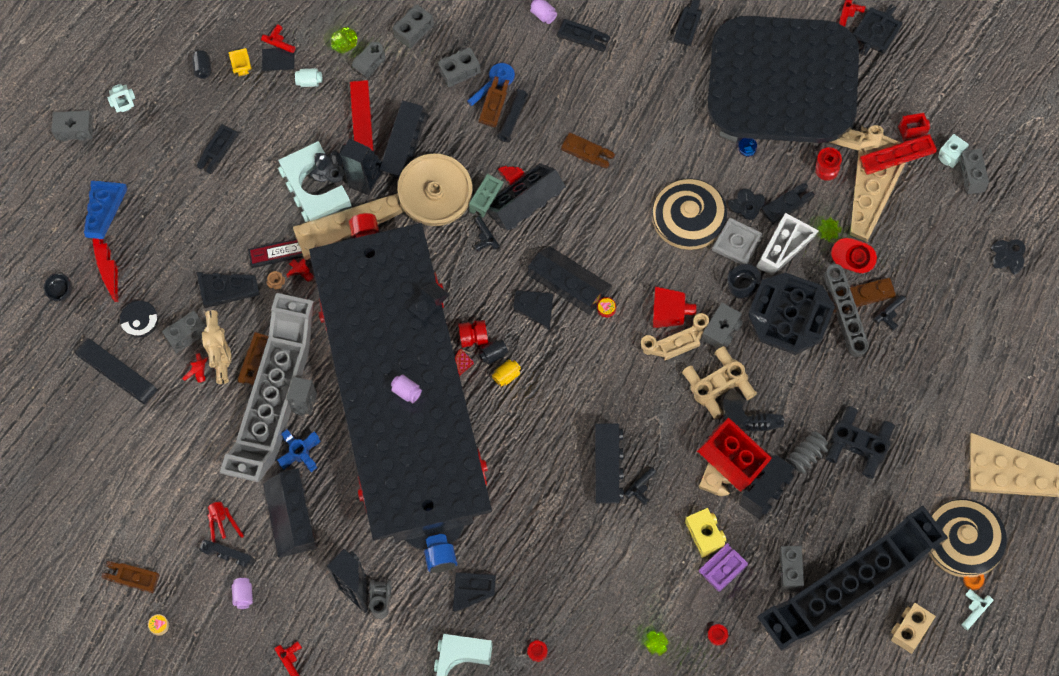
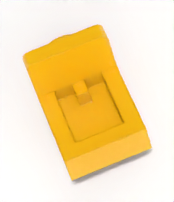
[229,48,252,76]

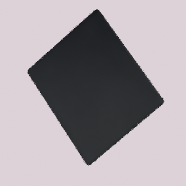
[262,48,294,71]

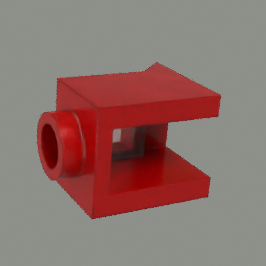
[898,113,930,142]

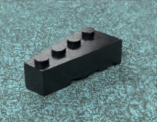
[380,100,429,178]
[340,139,382,196]
[595,423,623,504]

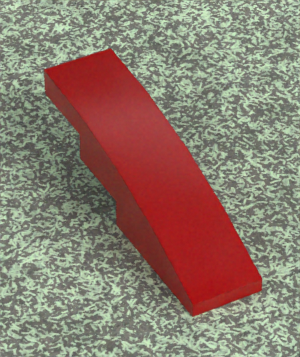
[350,80,374,152]
[93,238,118,302]

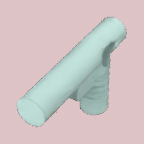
[961,589,993,630]

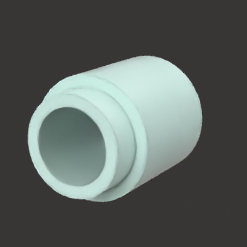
[295,68,322,87]

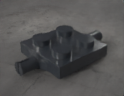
[853,4,903,56]

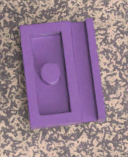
[699,543,748,592]

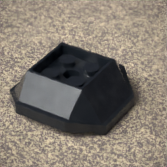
[748,273,835,355]

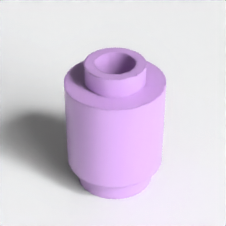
[530,0,557,24]
[391,375,422,403]
[232,578,253,609]

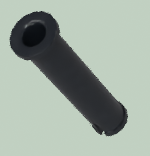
[497,89,528,143]

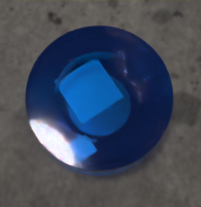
[738,138,757,157]

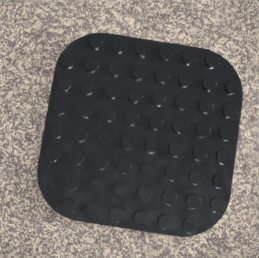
[708,16,859,143]

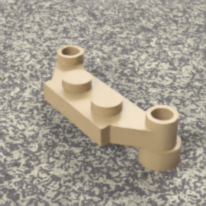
[830,125,883,151]
[641,313,709,360]

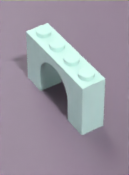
[278,141,352,222]
[434,634,493,676]

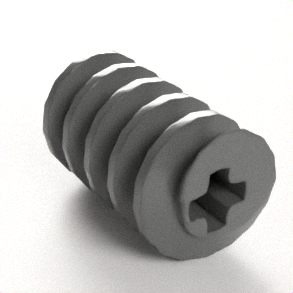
[786,431,828,474]

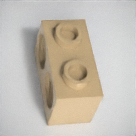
[891,603,936,654]

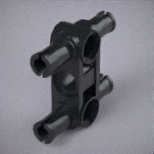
[825,406,895,479]

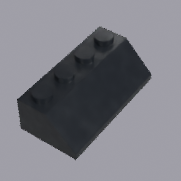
[487,163,566,231]
[528,246,612,315]
[263,468,317,558]
[327,549,368,613]

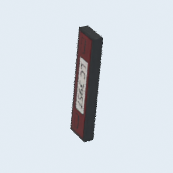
[248,239,303,268]

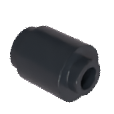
[192,51,212,79]
[478,339,508,365]

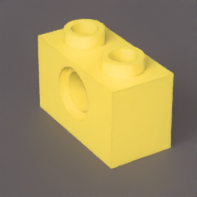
[685,508,726,558]

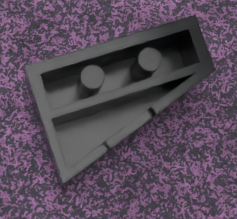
[740,454,795,519]

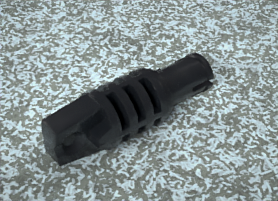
[740,413,784,432]

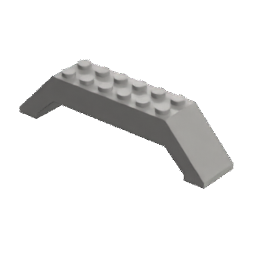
[220,293,314,482]

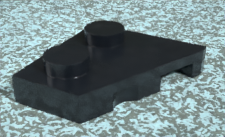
[514,290,554,330]
[453,572,496,612]

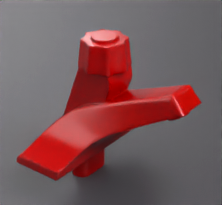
[286,258,314,282]
[182,353,209,383]

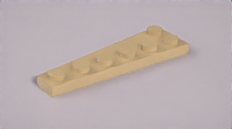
[293,193,405,260]

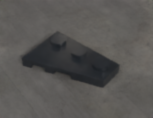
[196,272,260,308]

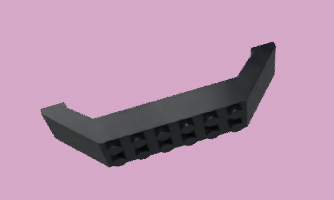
[757,506,948,651]

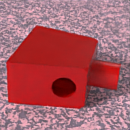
[653,287,696,328]

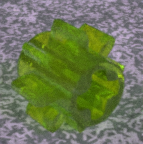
[818,217,842,242]
[644,630,669,656]

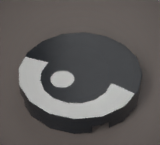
[120,300,158,338]

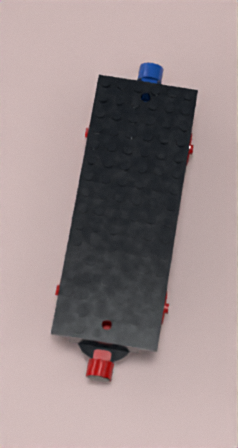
[309,213,492,573]

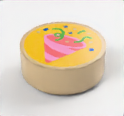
[148,614,169,636]

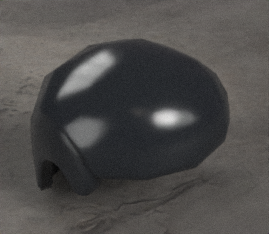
[43,273,73,302]

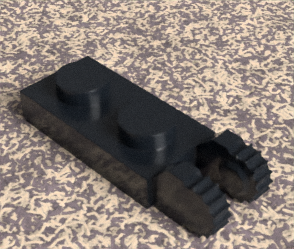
[557,19,610,52]
[197,124,239,174]
[762,183,815,225]

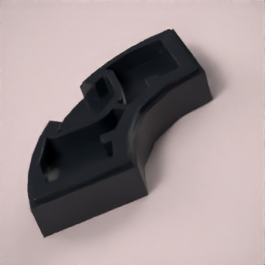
[722,388,749,428]

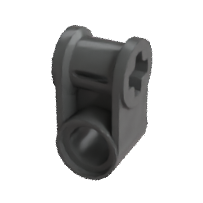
[352,42,385,78]
[369,579,392,619]

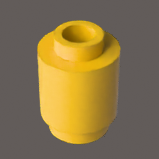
[492,359,521,387]

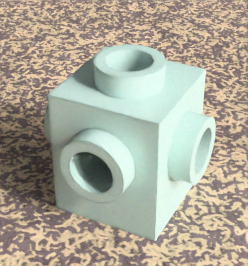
[107,84,136,112]

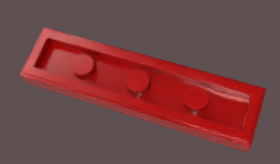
[859,134,937,175]

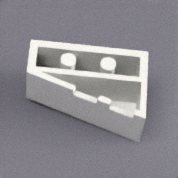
[756,213,819,276]

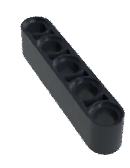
[75,338,158,405]

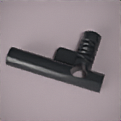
[474,216,500,252]
[873,295,906,331]
[623,467,656,506]

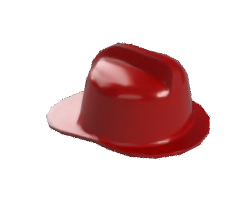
[831,238,877,273]

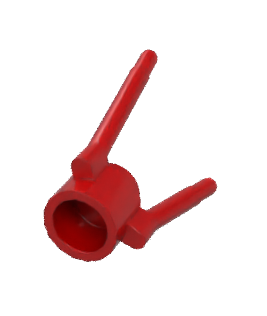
[207,502,244,543]

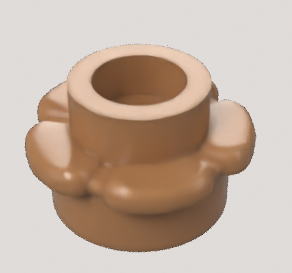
[267,271,285,290]

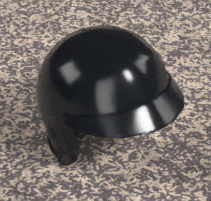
[727,264,761,299]

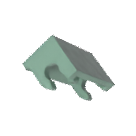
[469,174,504,218]

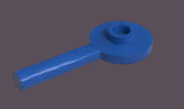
[467,63,515,106]

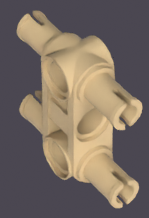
[202,310,232,384]
[682,346,757,420]

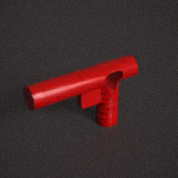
[839,0,866,27]
[261,24,295,53]
[274,641,302,676]

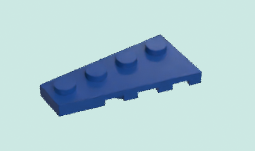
[84,181,127,239]

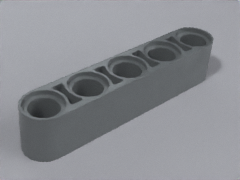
[824,264,869,357]

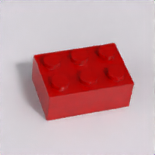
[697,417,772,492]

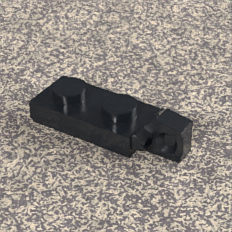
[674,0,702,46]
[199,539,256,568]

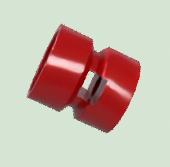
[815,147,842,181]
[458,320,488,348]

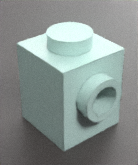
[938,134,969,168]

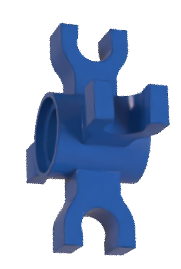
[277,430,321,472]

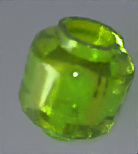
[331,27,358,54]

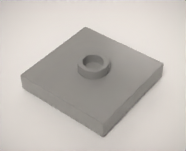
[712,218,763,264]

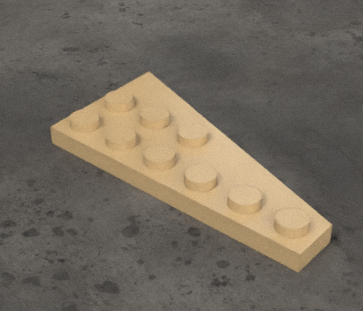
[850,126,906,242]
[970,433,1059,497]

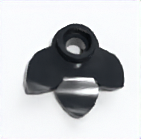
[309,149,344,183]
[727,188,765,220]
[991,239,1026,275]

